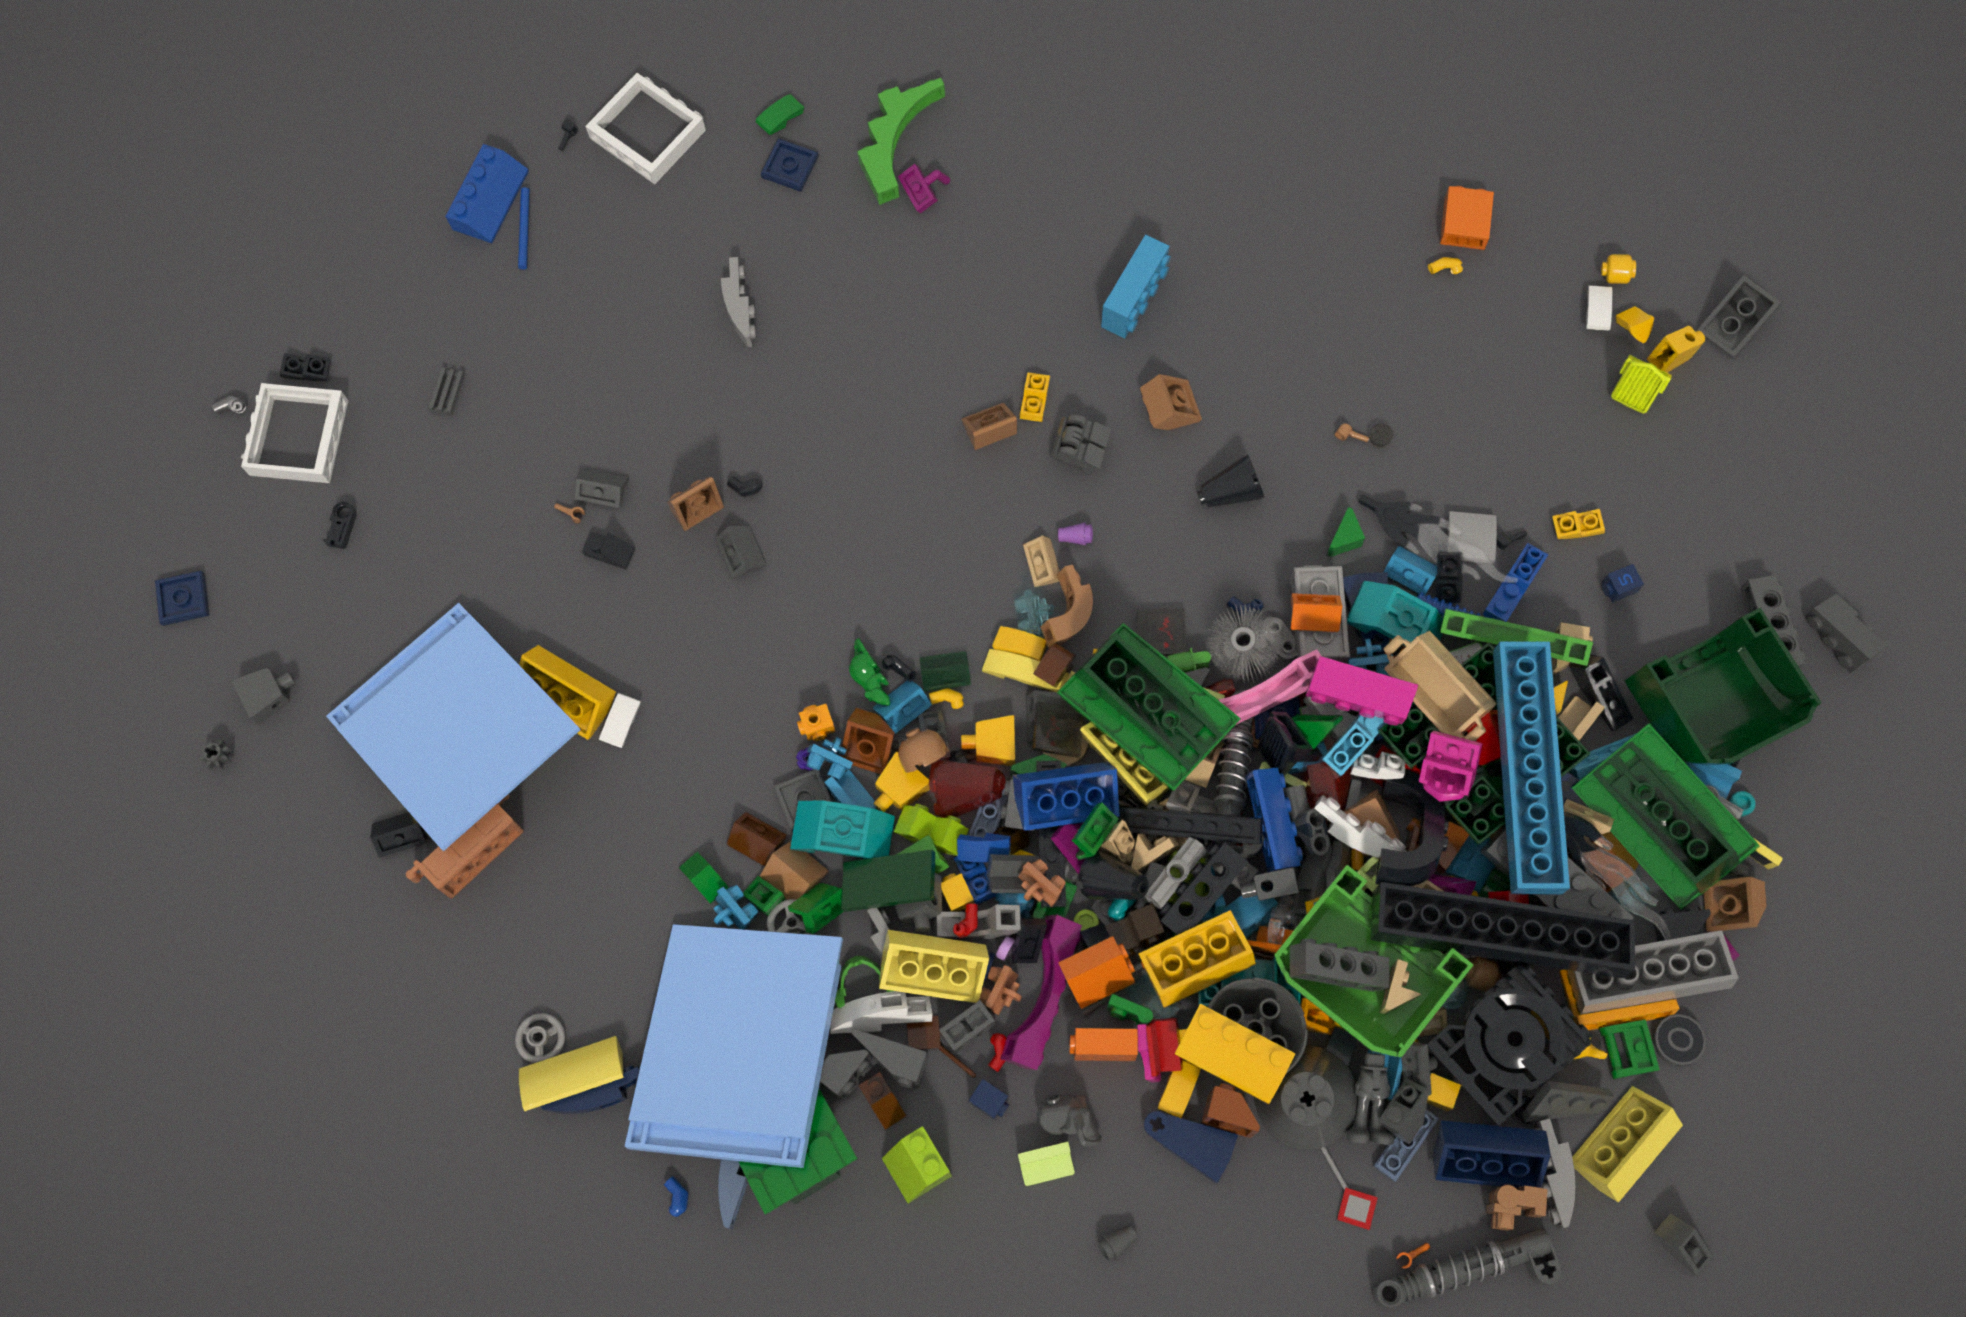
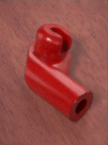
[953,904,978,938]
[988,1033,1007,1073]

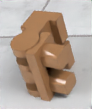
[1486,1185,1548,1231]

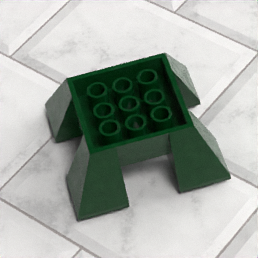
[1378,643,1591,845]

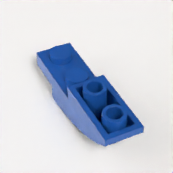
[1482,543,1548,622]

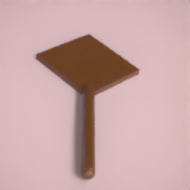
[907,1016,976,1078]

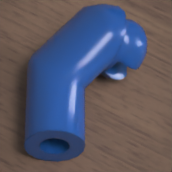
[664,1176,689,1217]

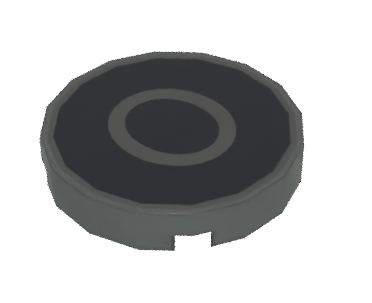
[1652,1014,1706,1066]

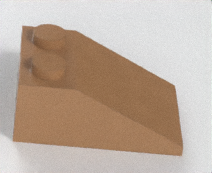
[667,477,724,531]

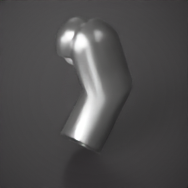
[211,396,246,414]

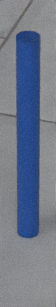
[518,187,530,270]

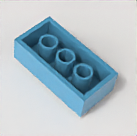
[1101,234,1171,339]

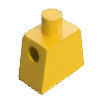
[1646,326,1705,373]
[961,715,1015,766]
[873,752,932,812]

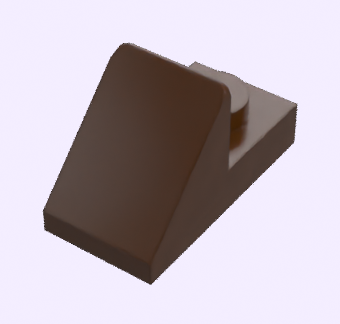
[858,1072,907,1130]

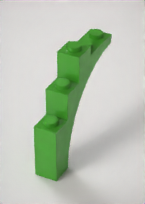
[857,78,945,205]

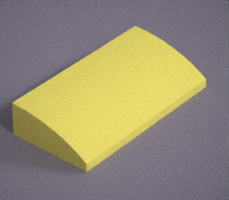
[519,1036,624,1111]

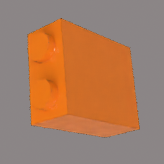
[1440,186,1494,250]
[1058,936,1135,1009]
[1069,1028,1138,1061]

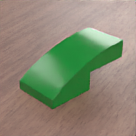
[755,94,804,135]

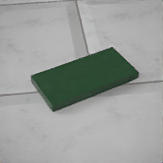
[841,849,936,912]

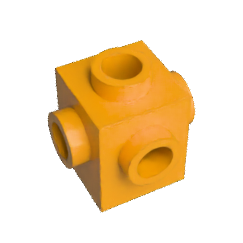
[797,704,836,742]

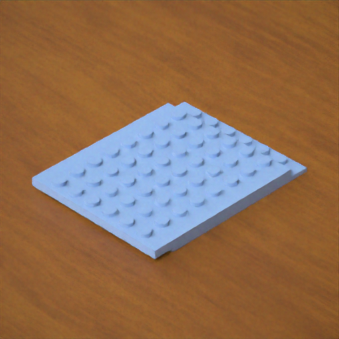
[326,603,581,851]
[624,924,843,1168]

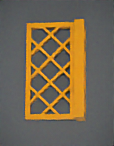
[1559,970,1679,1030]

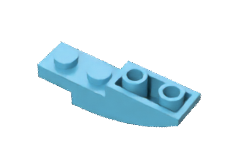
[1322,715,1387,776]

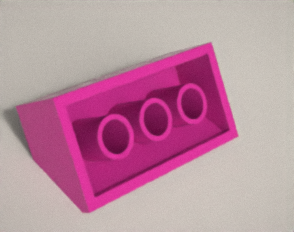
[1306,656,1418,725]

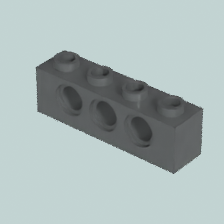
[1741,575,1805,668]
[1290,939,1389,992]

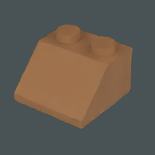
[1140,374,1202,430]

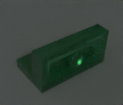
[919,651,971,691]

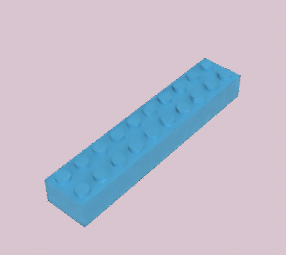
[1493,642,1570,894]

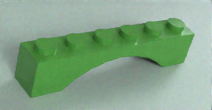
[1440,608,1593,666]

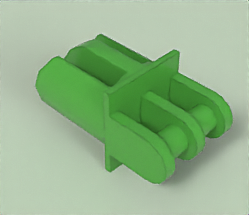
[1167,648,1211,673]

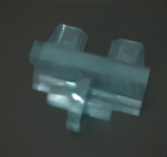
[1014,589,1055,636]

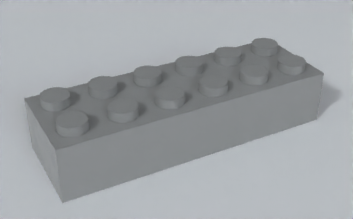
[1567,930,1739,1015]

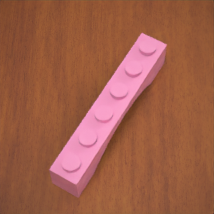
[1219,649,1321,725]

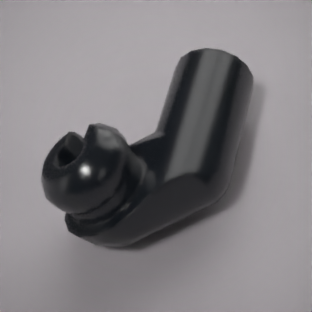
[727,476,763,497]
[882,655,916,682]

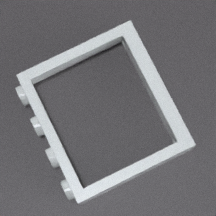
[585,73,706,184]
[241,383,349,483]

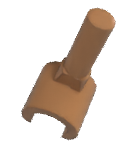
[1335,424,1369,442]
[554,503,585,523]

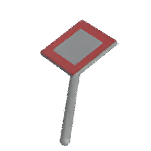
[1321,1147,1378,1230]

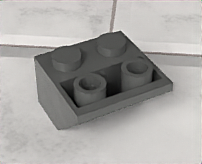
[820,1050,873,1100]

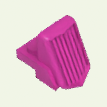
[1419,731,1482,801]

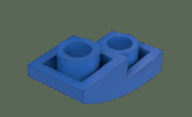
[957,833,1011,862]
[954,856,997,905]

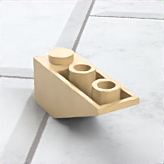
[1098,820,1136,866]

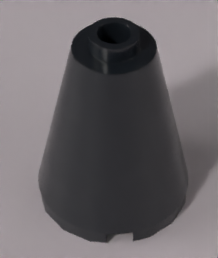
[1197,455,1265,508]
[1079,850,1149,900]

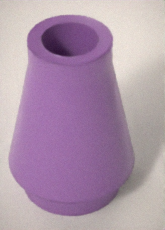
[1058,522,1093,546]

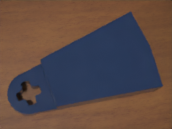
[1343,572,1389,655]
[1144,1111,1238,1184]

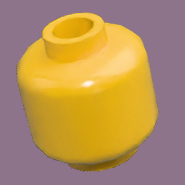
[1601,254,1636,284]

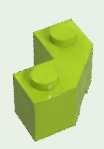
[894,804,969,856]

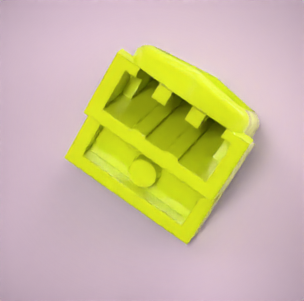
[1611,354,1672,414]

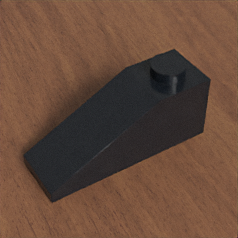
[1569,654,1633,731]

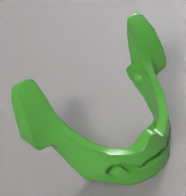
[835,955,892,1008]

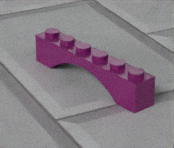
[1000,915,1082,1070]

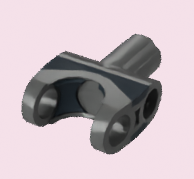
[1283,785,1330,862]

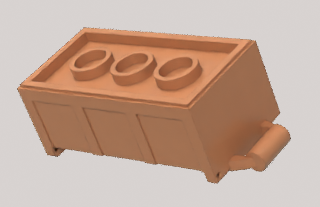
[406,794,524,899]

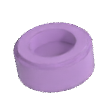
[996,935,1015,962]

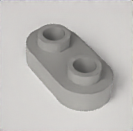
[1261,617,1297,661]

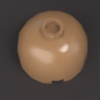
[898,727,949,773]

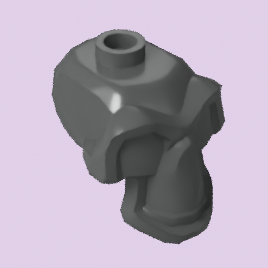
[1037,1094,1102,1146]

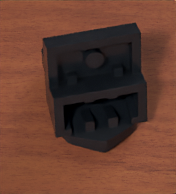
[1258,712,1323,776]

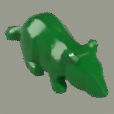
[849,638,890,706]

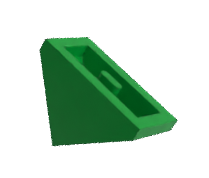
[1327,507,1365,557]
[1292,714,1343,749]
[679,852,729,904]
[743,876,786,917]

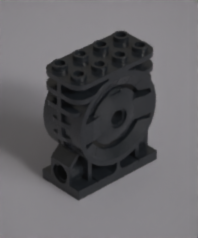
[1427,964,1593,1126]

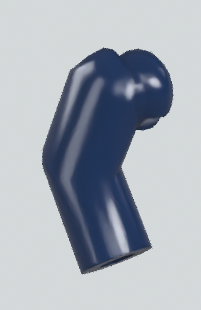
[1227,596,1263,616]

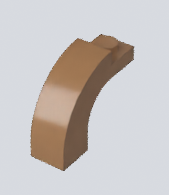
[1040,564,1093,648]

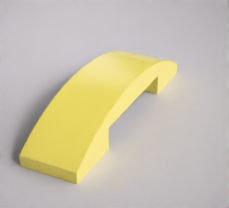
[982,649,1069,699]

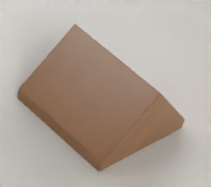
[961,403,1017,450]
[1343,790,1400,856]
[759,840,829,900]

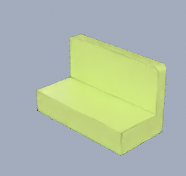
[1018,1142,1075,1186]

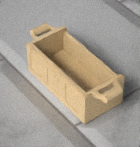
[1384,631,1497,741]

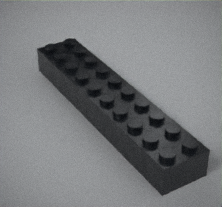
[1370,882,1635,978]

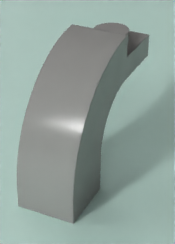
[934,905,1021,940]

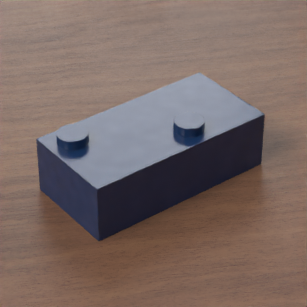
[1432,1120,1551,1188]

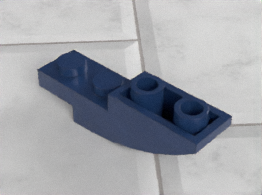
[541,1066,640,1114]

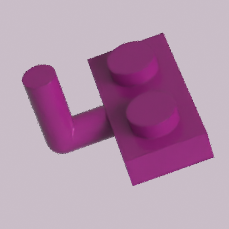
[898,164,950,213]

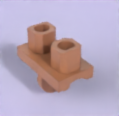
[1018,859,1066,907]
[979,965,1022,1015]

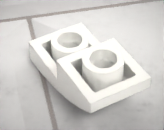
[1586,286,1612,330]
[599,693,641,748]
[1350,751,1405,779]

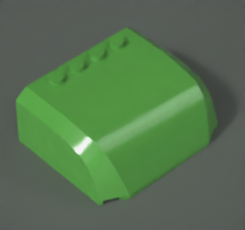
[1274,865,1473,1058]

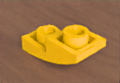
[1020,372,1050,422]
[1552,509,1605,539]
[992,626,1047,661]
[1157,1059,1201,1118]

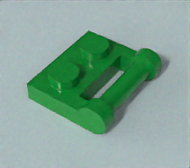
[1107,994,1153,1028]
[1599,1019,1660,1079]

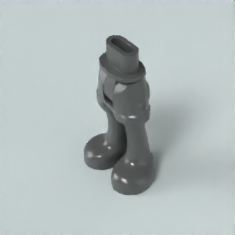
[1346,1053,1394,1145]

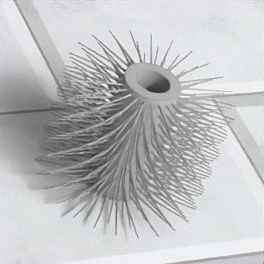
[1207,605,1283,683]

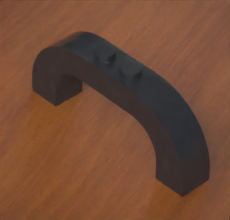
[1375,769,1449,886]

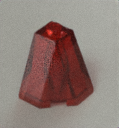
[929,760,1006,818]
[1301,762,1351,835]

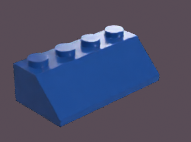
[445,144,529,243]
[1013,762,1119,831]
[1245,768,1303,873]

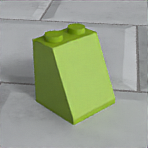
[882,1126,952,1204]

